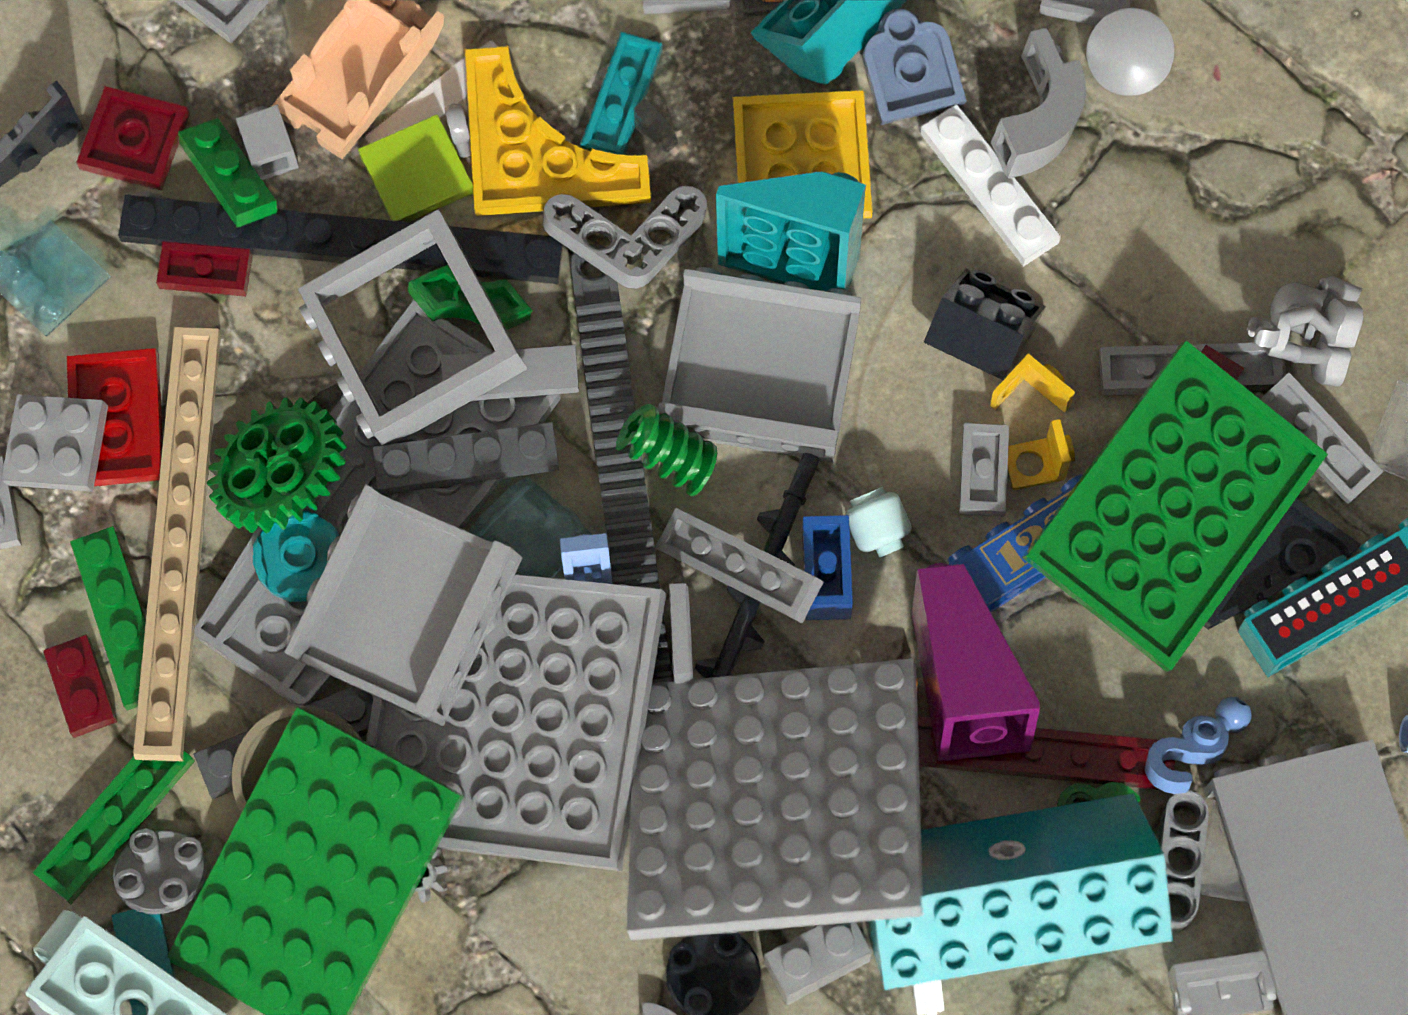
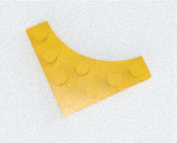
[465,46,651,216]

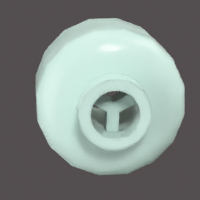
[846,487,912,558]

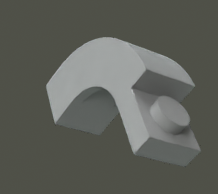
[991,28,1086,179]

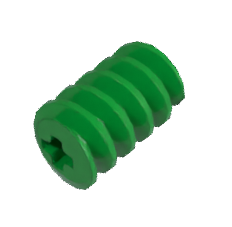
[616,404,718,497]

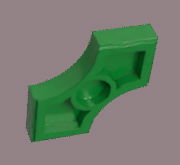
[407,265,532,330]

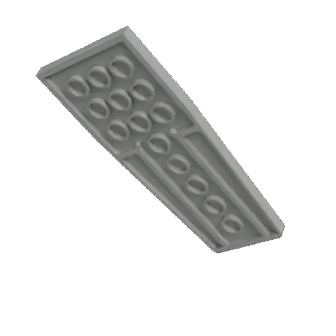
[195,300,561,706]

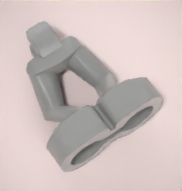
[1247,299,1363,387]

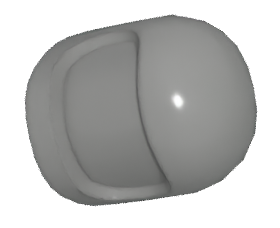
[1270,276,1362,345]

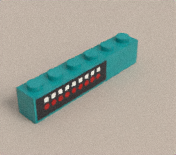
[1238,517,1408,678]

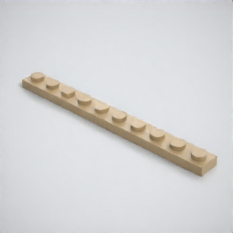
[133,327,221,761]

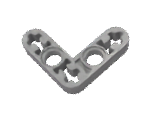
[543,186,707,288]

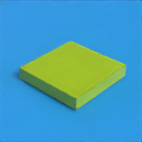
[358,114,474,222]

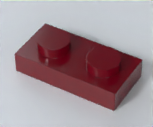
[156,241,253,297]
[43,634,117,738]

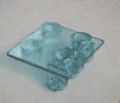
[0,220,111,337]

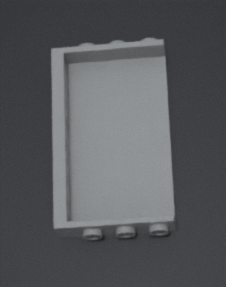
[1204,740,1408,1015]

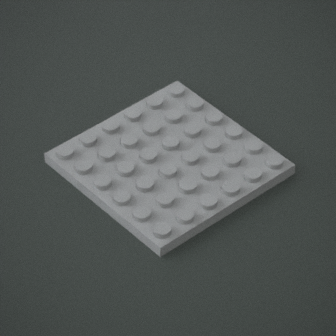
[366,574,666,871]
[627,658,923,940]

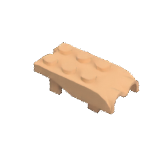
[271,0,444,159]

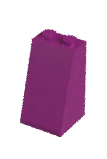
[911,563,1040,761]

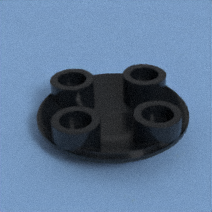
[666,932,761,1015]

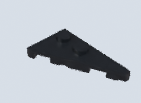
[0,80,84,187]
[1204,498,1361,630]

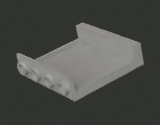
[658,267,861,462]
[284,485,522,726]

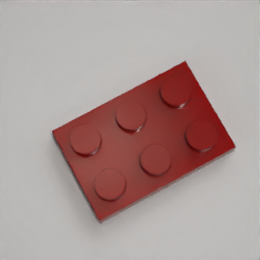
[67,348,163,487]

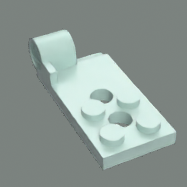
[25,910,227,1015]

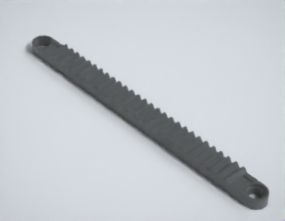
[571,244,673,683]

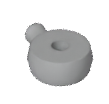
[444,104,471,159]

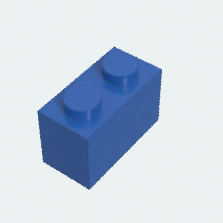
[802,515,853,621]

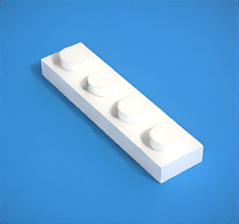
[920,104,1061,267]

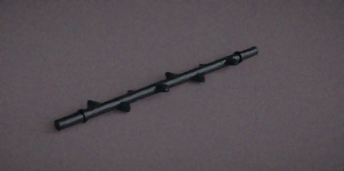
[695,453,820,679]

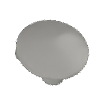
[1087,8,1174,96]
[113,829,207,914]

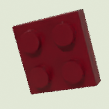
[76,86,190,191]

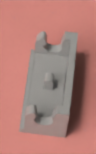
[1168,951,1276,1015]

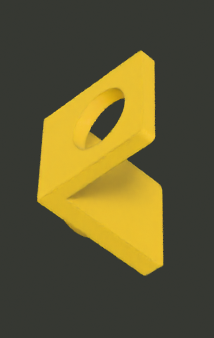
[990,354,1075,412]
[1007,419,1075,491]

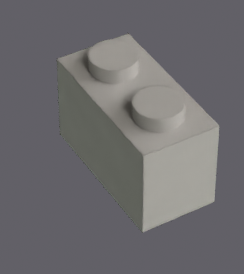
[764,922,872,1006]

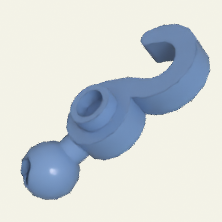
[1145,697,1252,794]

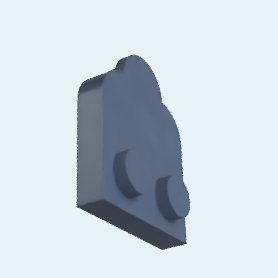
[863,9,966,125]

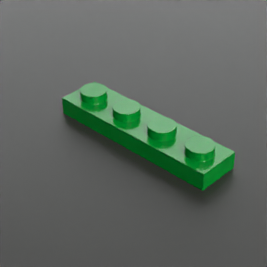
[70,526,146,711]
[32,751,195,905]

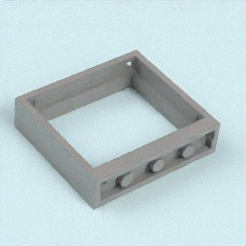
[298,209,528,445]

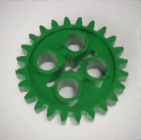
[207,397,347,533]

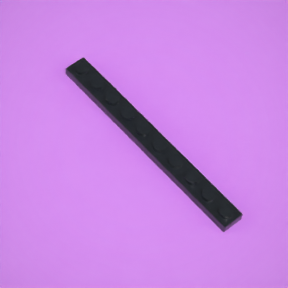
[118,195,563,285]

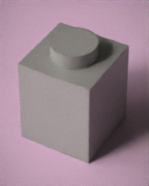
[236,105,299,180]

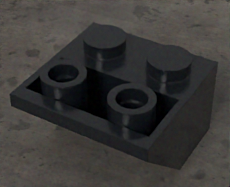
[923,268,1046,380]

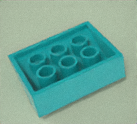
[716,171,866,292]

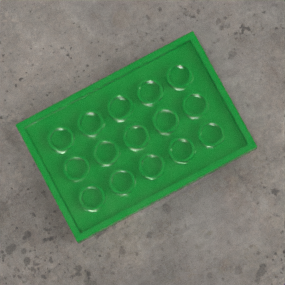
[1022,340,1328,672]
[167,707,465,1015]

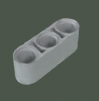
[1158,790,1209,933]

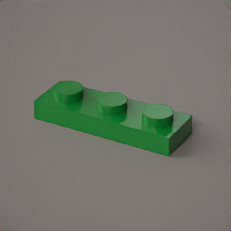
[178,117,277,228]

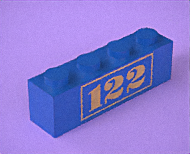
[947,474,1083,613]

